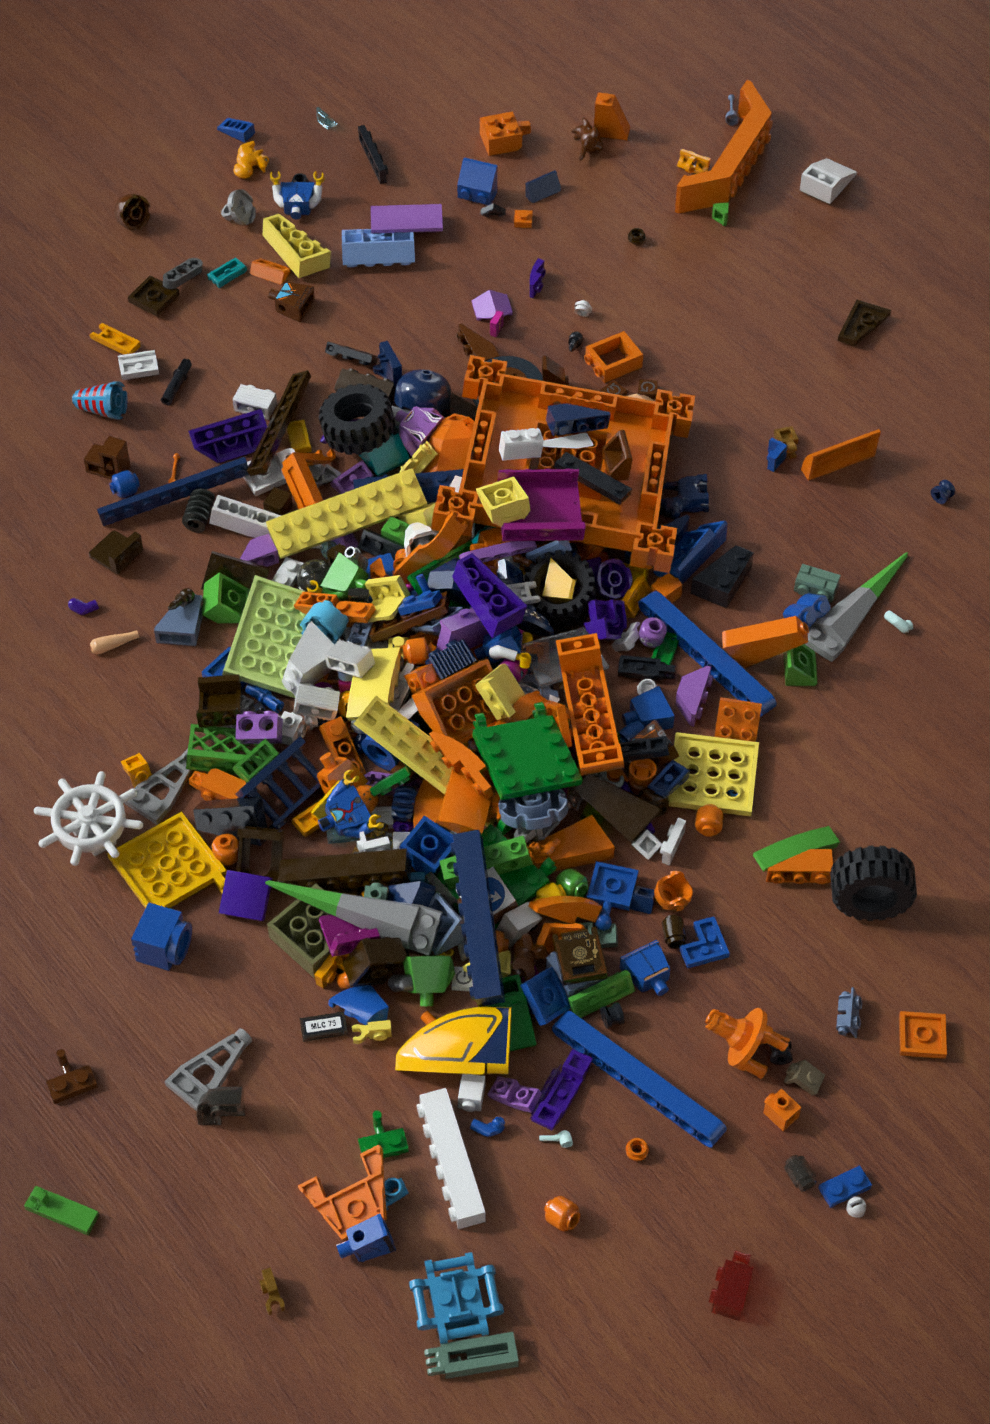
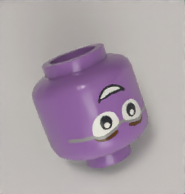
[638,617,667,648]

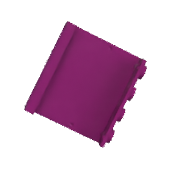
[497,468,585,541]

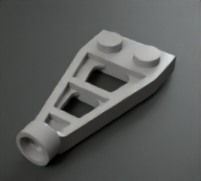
[125,748,194,825]
[165,1028,252,1113]

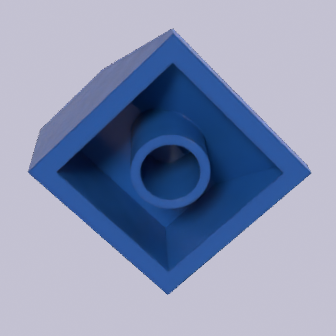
[457,157,498,205]
[399,815,454,881]

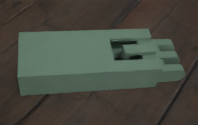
[424,1332,519,1379]

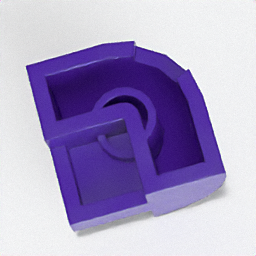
[584,600,627,640]

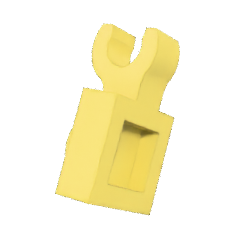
[352,1020,392,1044]

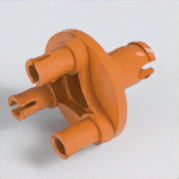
[705,1008,790,1079]

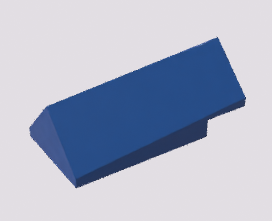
[653,521,727,584]

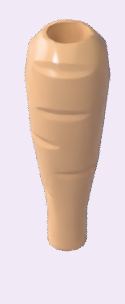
[90,630,139,655]

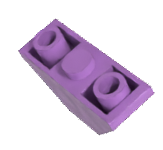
[675,666,713,727]

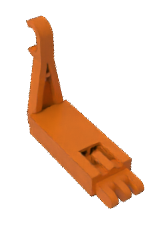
[281,448,336,509]

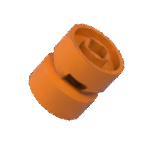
[628,759,657,796]

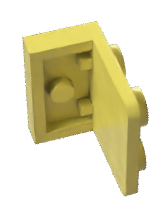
[365,575,410,623]
[475,664,525,720]

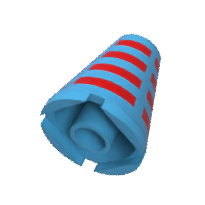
[72,381,128,420]

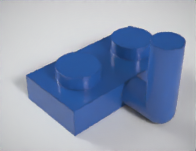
[398,574,442,616]

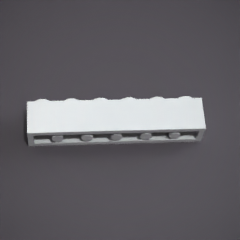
[416,1088,485,1229]

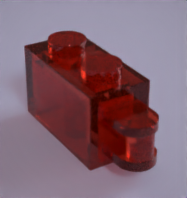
[708,1250,754,1321]

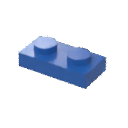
[818,1165,872,1208]

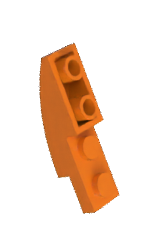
[294,592,376,628]
[429,731,494,799]

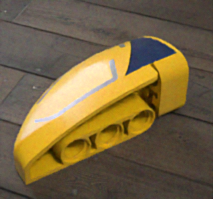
[395,1006,512,1075]

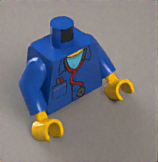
[318,770,384,838]

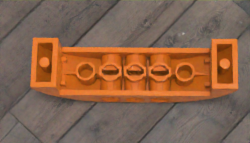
[556,633,624,776]

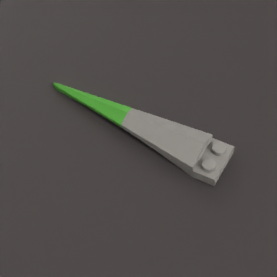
[805,552,908,662]
[265,880,443,955]

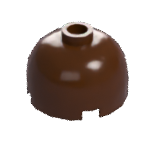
[114,194,151,230]

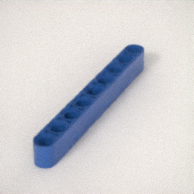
[638,590,777,717]
[551,1011,727,1148]

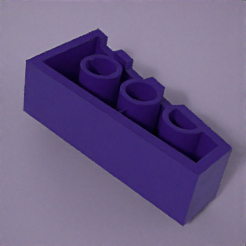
[452,553,527,639]

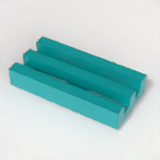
[207,257,247,288]

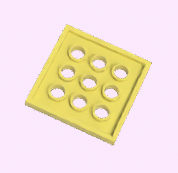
[668,732,759,816]

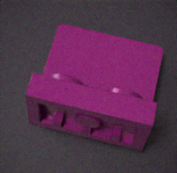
[319,914,380,957]

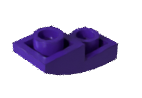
[529,258,546,298]

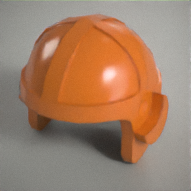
[654,871,693,911]

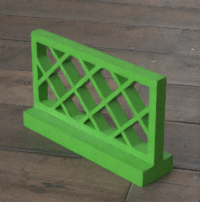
[186,724,274,775]

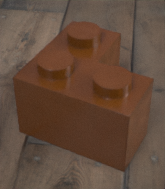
[84,436,131,480]

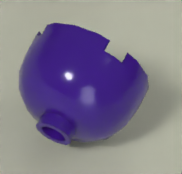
[593,559,633,599]

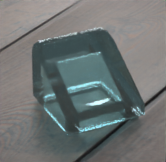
[316,107,337,130]

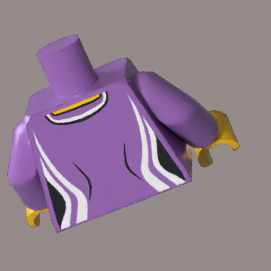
[395,406,445,457]

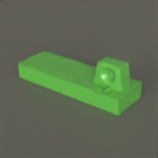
[568,970,635,1018]
[24,1186,99,1235]

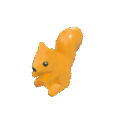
[233,141,269,179]

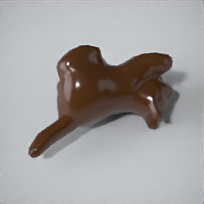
[571,117,603,161]
[510,933,547,981]

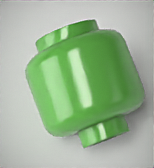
[556,868,588,897]

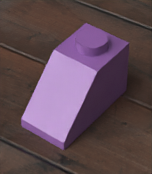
[240,534,279,567]

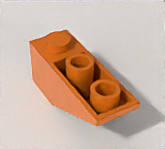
[319,716,366,775]
[766,849,833,884]

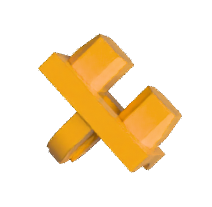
[677,149,711,174]

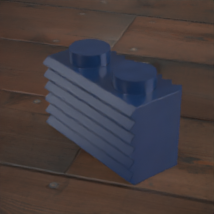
[425,639,476,680]

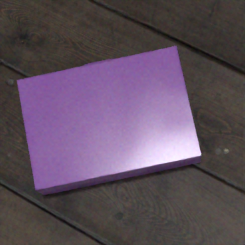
[436,608,488,651]

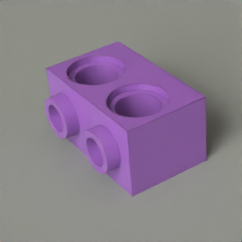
[236,711,283,744]

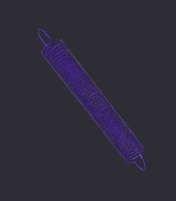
[530,1064,561,1119]

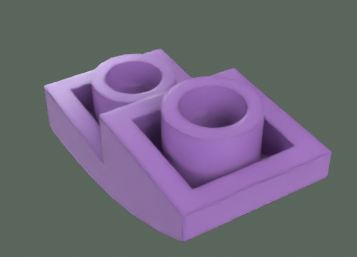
[488,1076,542,1113]

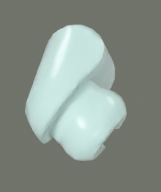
[884,611,914,633]

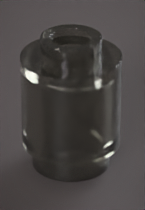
[784,1155,817,1192]

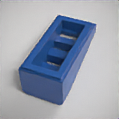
[217,118,255,143]

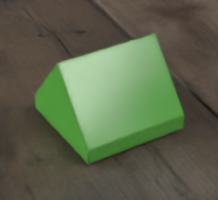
[712,202,729,226]

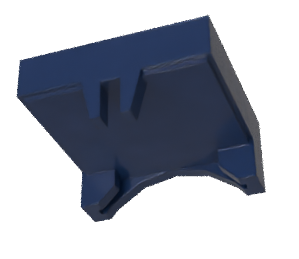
[373,340,402,386]

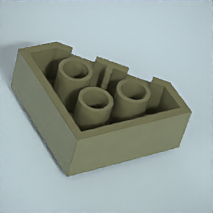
[267,884,330,978]

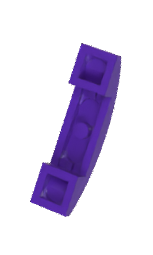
[531,1049,593,1130]

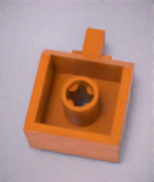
[480,111,531,156]

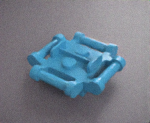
[409,1252,504,1344]

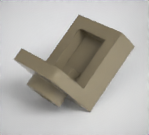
[784,1060,825,1095]

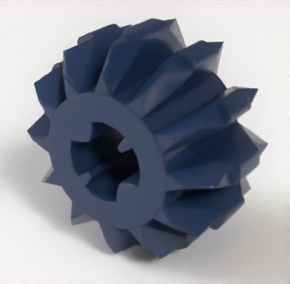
[391,785,417,822]

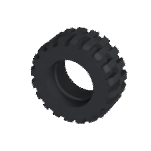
[319,383,395,455]
[830,845,917,921]

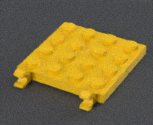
[107,811,227,908]

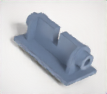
[836,987,862,1038]

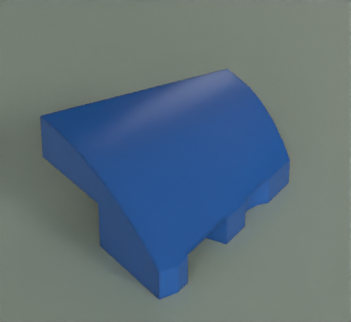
[328,985,389,1025]

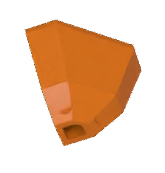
[422,414,474,473]

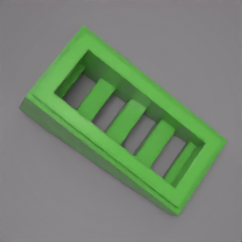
[232,738,279,783]

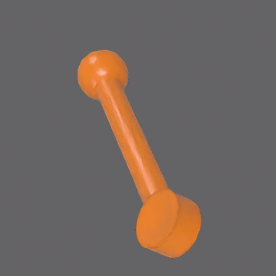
[168,453,181,483]

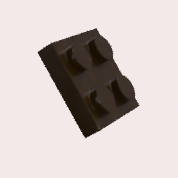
[128,275,180,316]

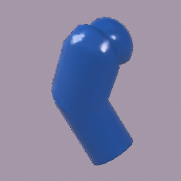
[470,1117,505,1137]

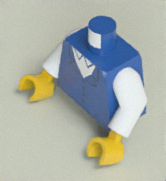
[270,171,325,220]
[474,625,533,669]

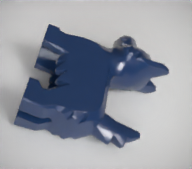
[659,474,709,520]

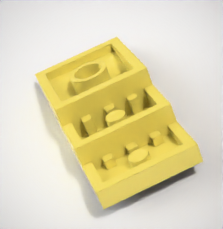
[346,647,401,721]

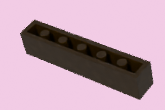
[278,848,412,893]

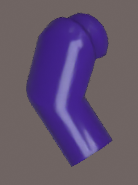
[68,598,99,615]

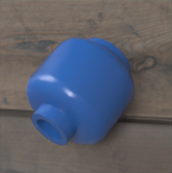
[109,470,140,498]

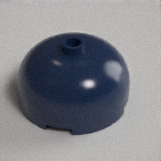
[394,369,452,414]

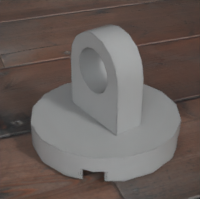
[221,189,256,225]

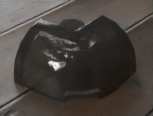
[196,1086,246,1125]

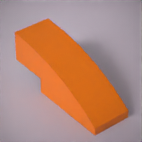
[528,896,602,924]

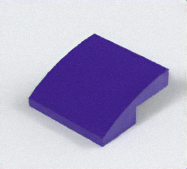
[219,870,273,921]

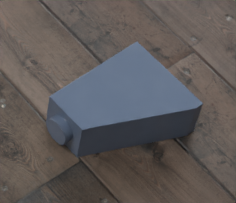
[154,594,203,646]

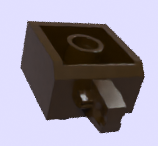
[342,937,409,986]

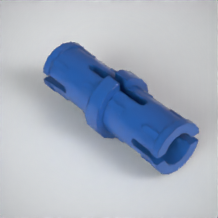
[245,684,284,713]

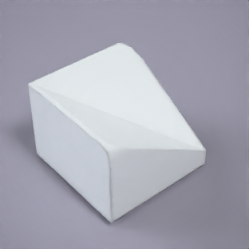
[632,829,662,860]

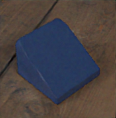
[630,886,655,914]

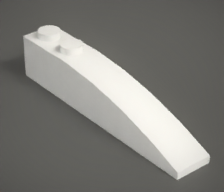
[209,495,327,549]

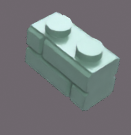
[794,564,841,603]

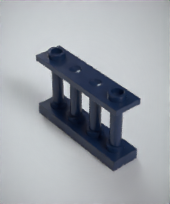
[235,736,322,829]

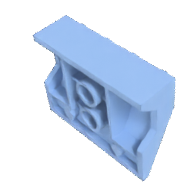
[342,229,415,267]

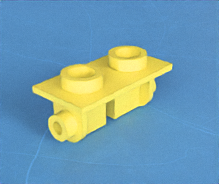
[400,441,437,474]

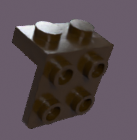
[89,531,144,574]

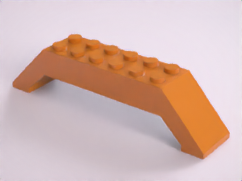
[675,80,773,213]

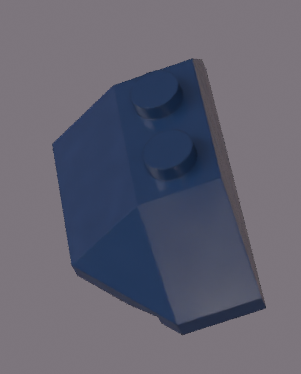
[427,558,471,606]

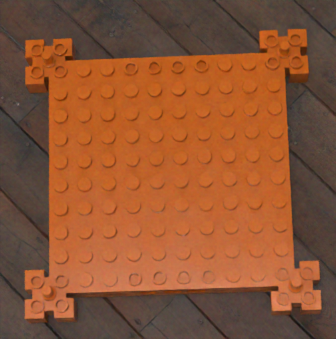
[431,355,695,573]

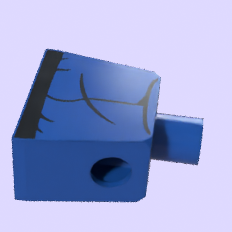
[336,1214,396,1262]

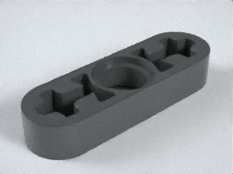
[163,258,203,289]

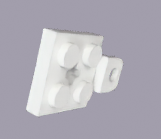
[243,448,295,497]

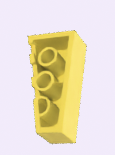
[263,214,331,278]

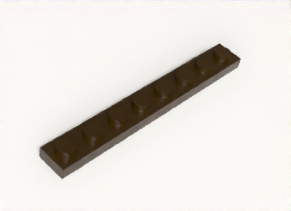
[247,370,311,477]

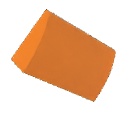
[801,429,881,481]
[437,768,495,835]

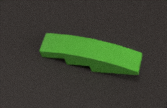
[753,826,840,872]

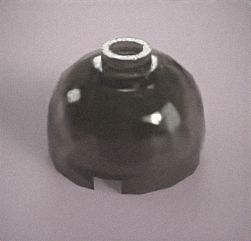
[297,559,331,592]

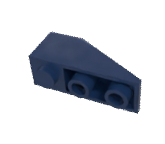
[546,403,611,436]

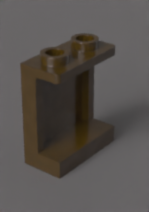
[196,674,242,728]

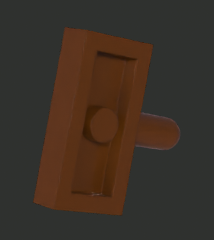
[46,1049,98,1104]

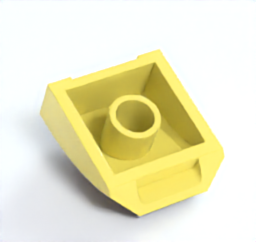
[476,477,530,527]

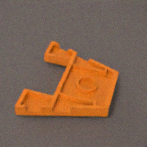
[298,1145,387,1241]

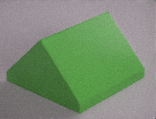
[783,644,818,686]

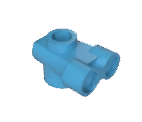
[385,1177,409,1211]

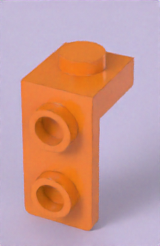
[536,922,586,957]

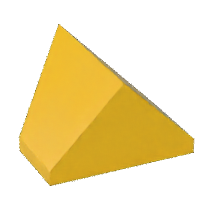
[542,558,576,604]

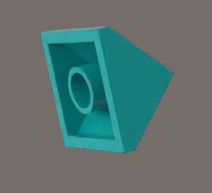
[359,433,410,477]

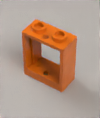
[584,331,643,383]

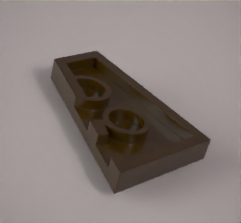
[838,300,891,346]
[201,551,270,590]

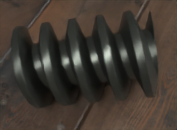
[182,489,215,533]

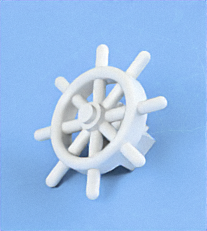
[34,771,143,866]

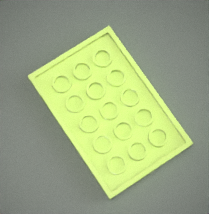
[222,575,306,698]

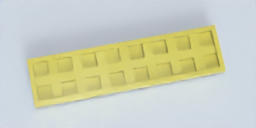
[266,468,427,559]
[354,695,497,827]

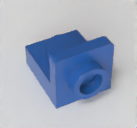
[767,438,787,472]

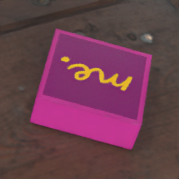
[490,310,503,337]

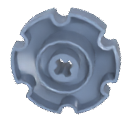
[498,789,568,830]

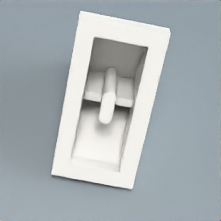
[496,902,543,948]

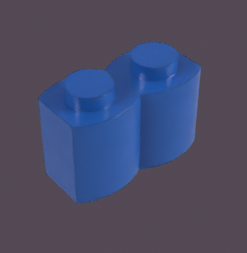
[783,593,831,627]

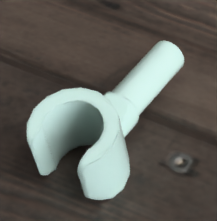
[539,1130,573,1148]

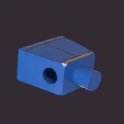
[619,940,670,996]

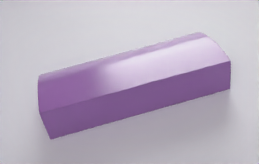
[371,204,443,233]

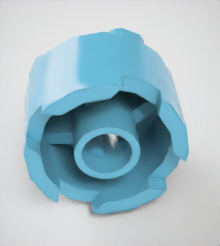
[300,600,349,644]

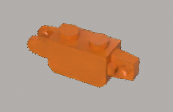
[189,768,251,801]

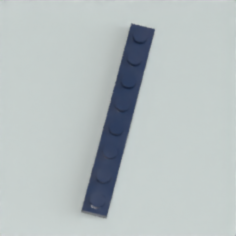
[97,457,249,526]

